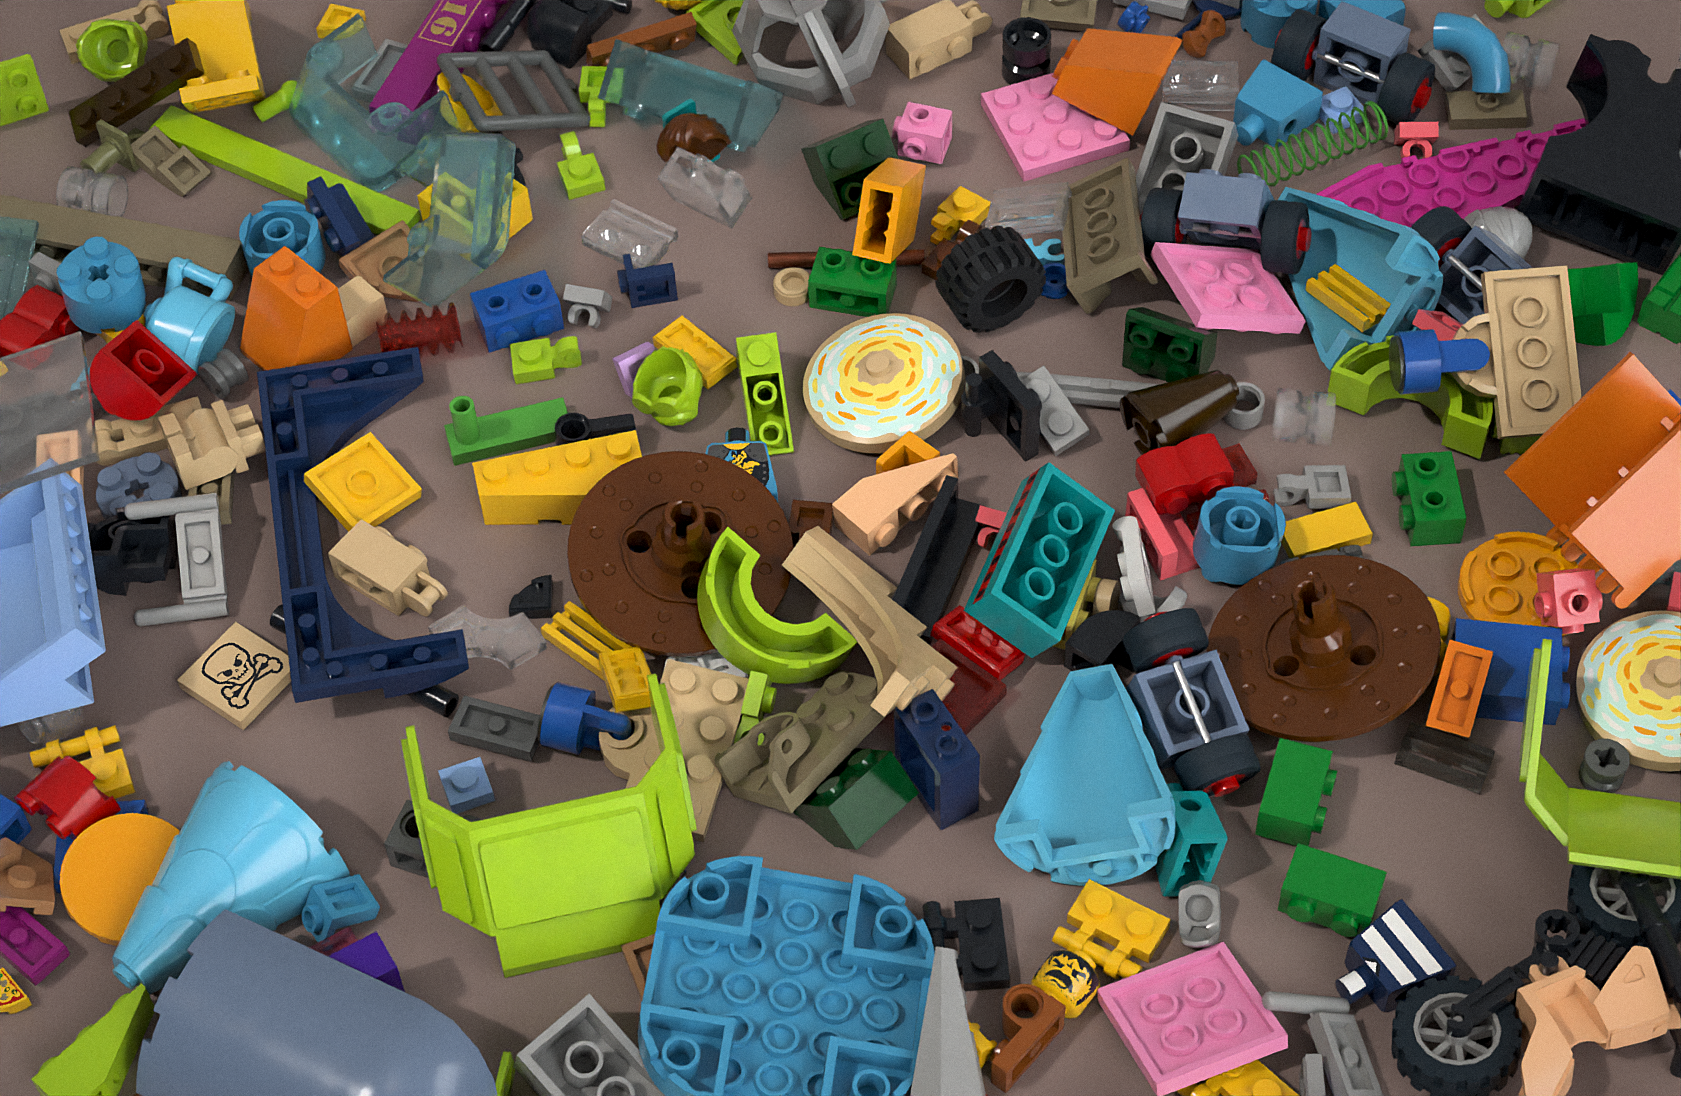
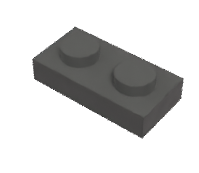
[448,695,540,762]

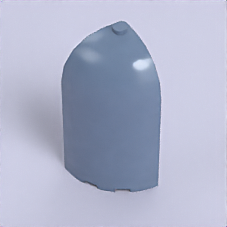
[136,909,497,1096]

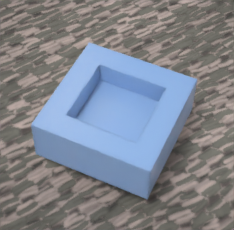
[1319,86,1364,134]
[438,757,495,814]

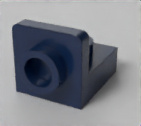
[617,254,678,308]

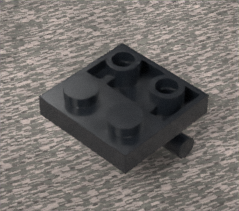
[961,350,1042,461]

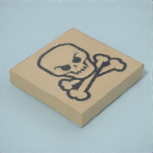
[177,622,291,730]

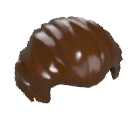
[656,113,733,168]

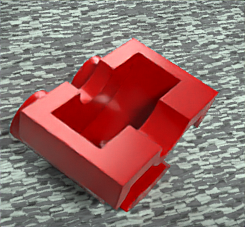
[14,755,121,840]

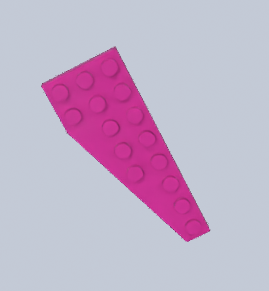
[1316,118,1586,228]

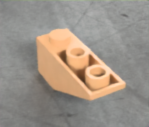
[832,453,959,556]

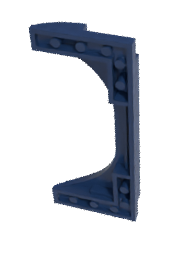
[257,347,469,703]

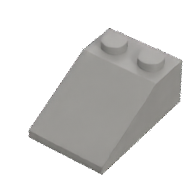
[1136,102,1238,215]
[514,994,665,1096]

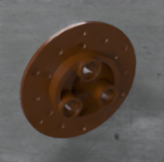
[567,451,793,657]
[1206,555,1441,742]

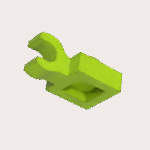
[579,66,620,127]
[557,131,605,200]
[510,336,582,384]
[734,671,777,745]

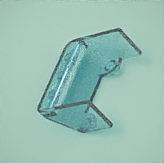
[289,13,462,192]
[598,39,785,153]
[383,131,516,309]

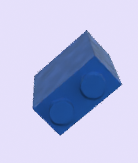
[1451,618,1570,725]

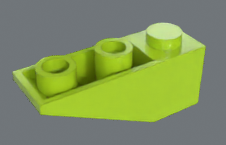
[735,332,794,456]
[31,983,155,1096]

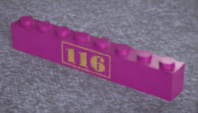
[369,0,508,144]

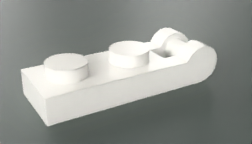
[1112,516,1156,617]

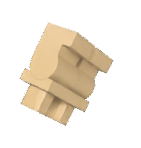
[158,400,266,490]

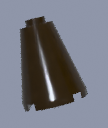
[1119,370,1239,455]

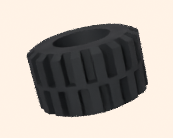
[935,226,1046,333]

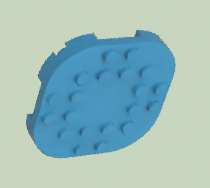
[638,856,934,1096]

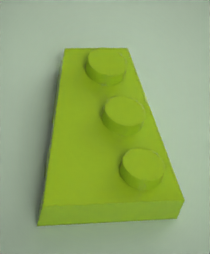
[686,0,744,66]

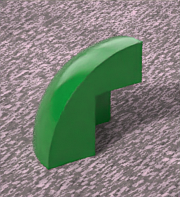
[1568,262,1638,346]

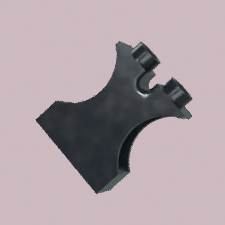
[1517,34,1681,276]

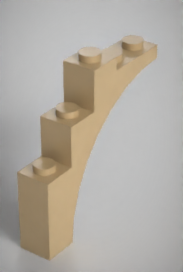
[782,526,958,717]

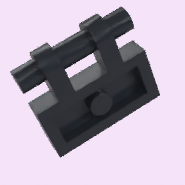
[923,898,1010,992]

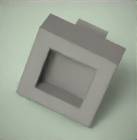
[563,284,613,329]

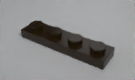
[68,38,205,147]

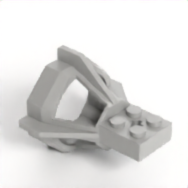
[732,0,890,108]

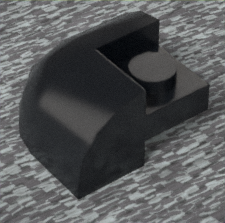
[526,0,613,69]
[87,507,178,596]

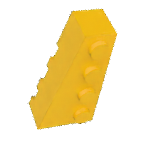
[472,430,642,525]

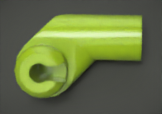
[253,80,305,122]

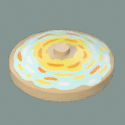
[803,313,965,453]
[1575,610,1681,771]

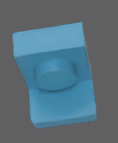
[302,874,380,947]

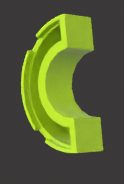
[1326,335,1493,459]
[697,527,858,684]

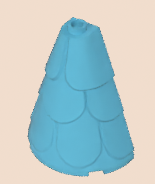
[1278,187,1443,371]
[994,664,1175,886]
[112,761,350,995]

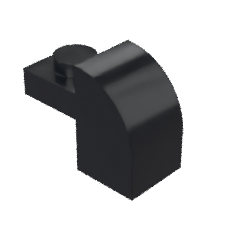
[1064,610,1141,674]

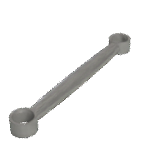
[960,355,1265,430]

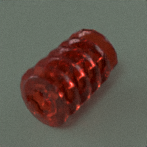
[376,302,463,358]

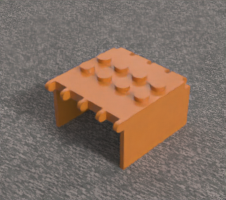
[1504,352,1681,609]

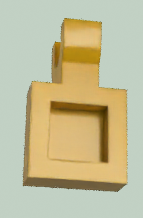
[930,186,992,245]

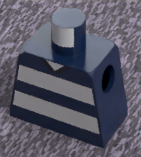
[1335,899,1457,1012]

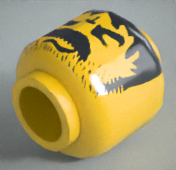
[1031,949,1101,1019]

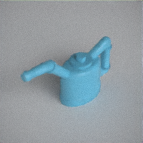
[72,257,235,396]

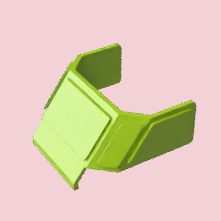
[1519,639,1681,879]
[401,673,697,978]

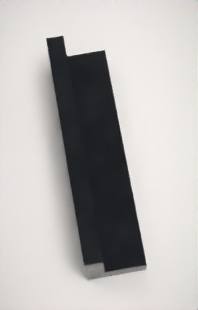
[892,475,986,646]

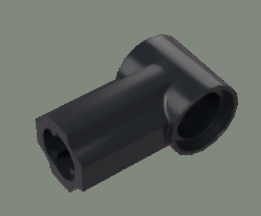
[555,413,636,446]

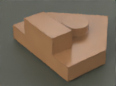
[339,220,426,302]
[0,837,55,915]

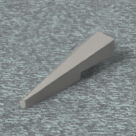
[910,947,986,1096]

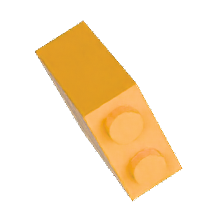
[852,157,926,264]

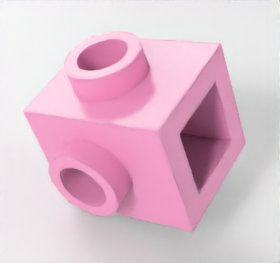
[892,102,952,164]

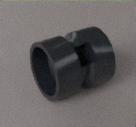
[1002,17,1051,85]

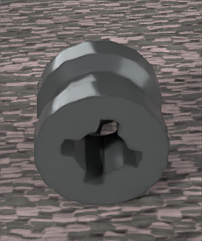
[198,348,249,399]
[1578,739,1630,793]

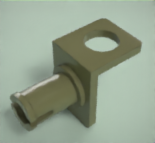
[80,120,145,181]

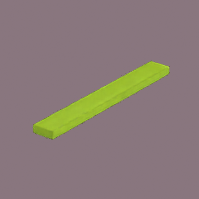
[149,105,421,235]

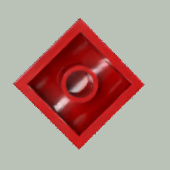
[89,320,198,421]

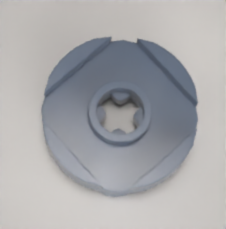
[96,452,182,519]

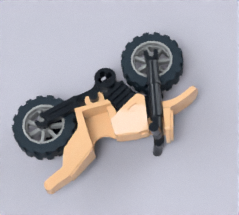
[1391,864,1681,1096]

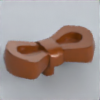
[1182,10,1226,58]

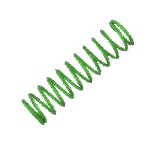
[1237,101,1388,187]

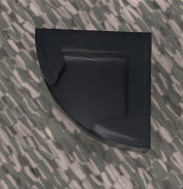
[508,575,553,620]

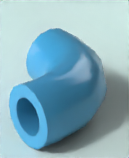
[1433,12,1511,93]

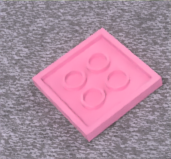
[981,73,1130,182]
[1150,242,1306,334]
[1097,942,1288,1096]

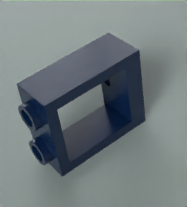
[894,689,980,831]

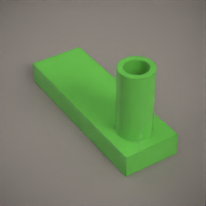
[444,396,568,466]

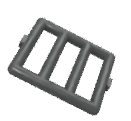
[437,50,590,132]

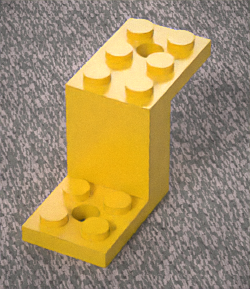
[167,0,266,114]

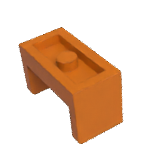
[1425,640,1493,738]

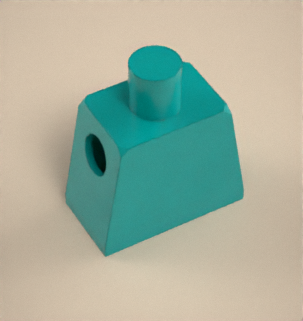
[1155,783,1228,896]

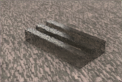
[1394,721,1495,794]

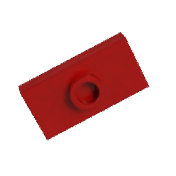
[930,605,1026,683]

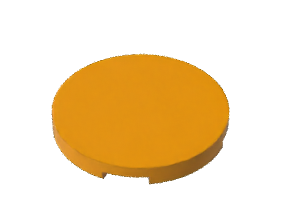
[1457,531,1578,637]
[60,813,180,946]

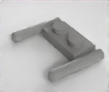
[125,493,229,627]
[1262,991,1383,1096]

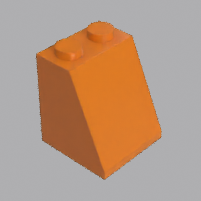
[1052,28,1183,135]
[240,246,353,371]

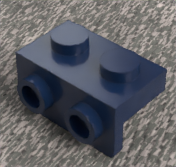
[304,176,374,257]

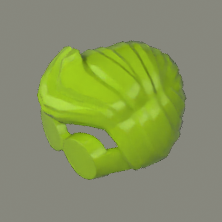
[76,19,148,82]
[632,346,703,426]

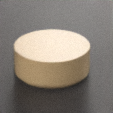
[773,267,810,306]
[1093,578,1120,615]

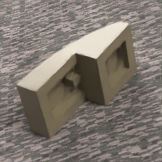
[131,125,211,197]

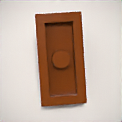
[990,983,1066,1094]

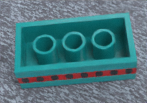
[964,462,1115,658]

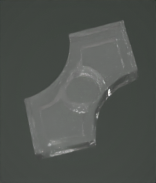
[428,605,547,670]

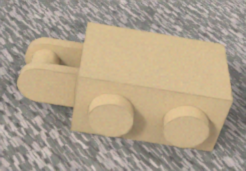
[886,0,992,80]
[328,519,448,617]

